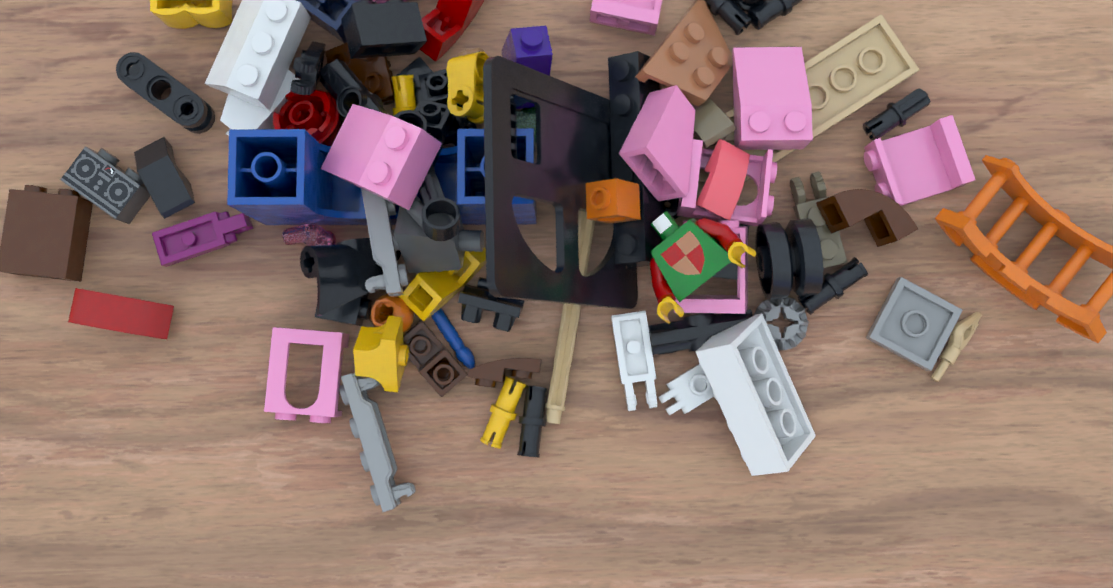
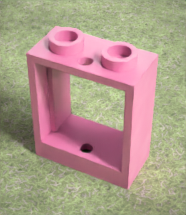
[674,220,748,314]

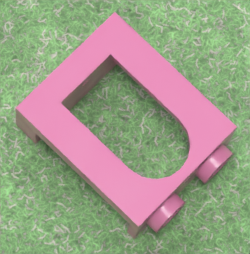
[677,139,777,226]
[264,327,349,423]

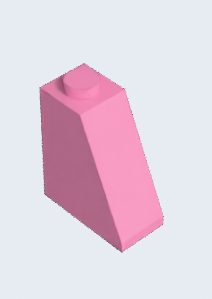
[619,85,695,201]

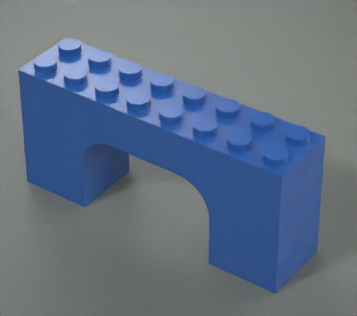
[227,128,537,225]

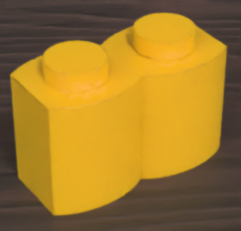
[150,0,232,29]

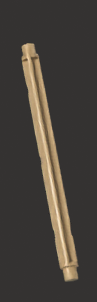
[545,211,595,424]

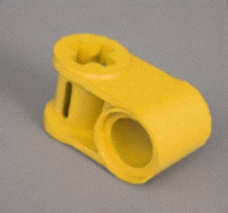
[446,51,489,124]

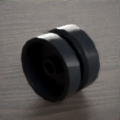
[755,218,824,301]

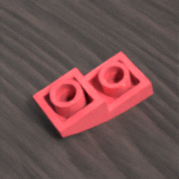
[696,139,750,221]

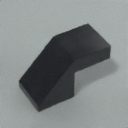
[134,137,195,219]

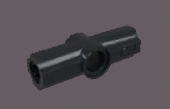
[319,59,389,117]
[648,309,753,355]

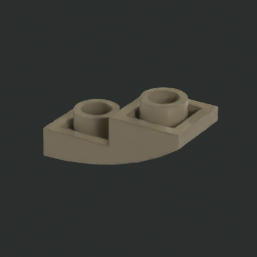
[690,98,736,148]

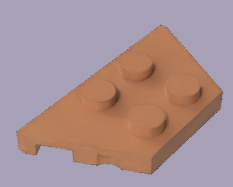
[635,0,733,107]

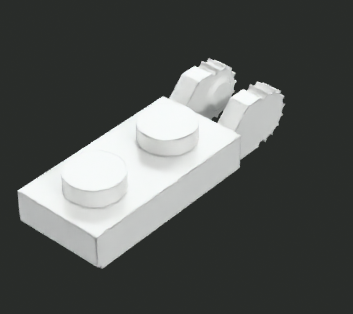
[611,310,657,411]

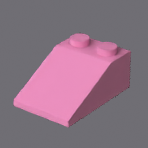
[732,47,813,150]
[321,104,442,210]

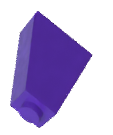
[502,25,553,109]

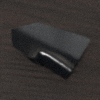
[300,238,401,316]

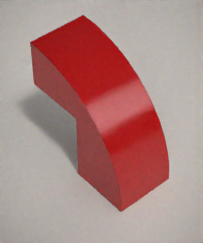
[419,0,484,62]
[68,288,174,340]

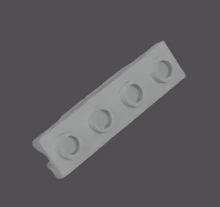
[361,188,409,297]
[339,373,416,512]

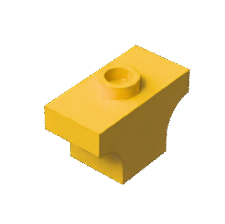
[353,316,409,392]

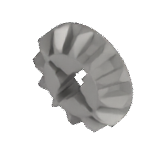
[754,297,809,350]

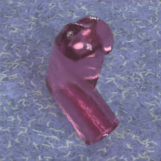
[282,223,336,246]

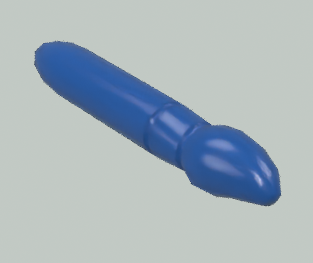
[431,308,475,369]

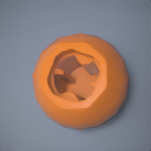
[370,294,414,333]

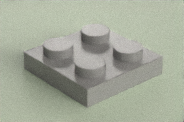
[866,277,963,371]

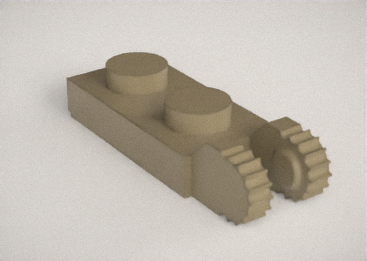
[790,172,847,268]

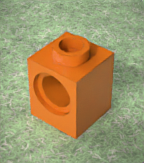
[586,178,641,224]

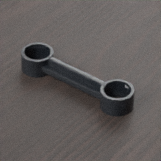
[394,110,460,241]

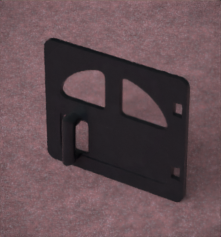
[483,56,638,309]

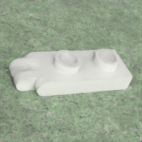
[658,364,714,415]

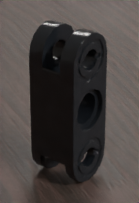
[116,52,215,134]

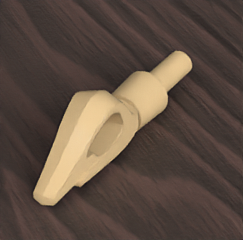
[931,312,982,382]

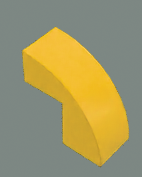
[399,248,486,322]

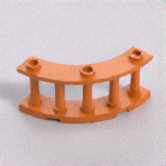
[935,155,1113,343]

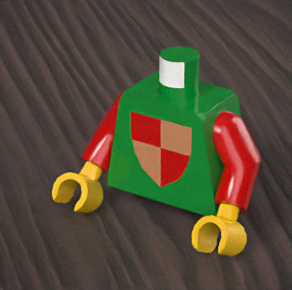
[650,211,756,324]

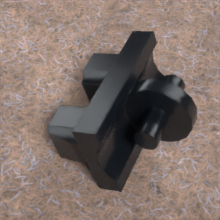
[458,277,525,332]

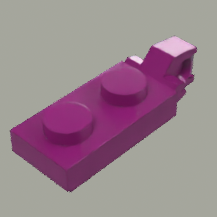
[152,211,254,267]

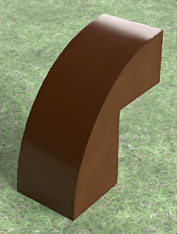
[816,189,918,247]

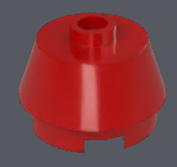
[273,90,342,146]

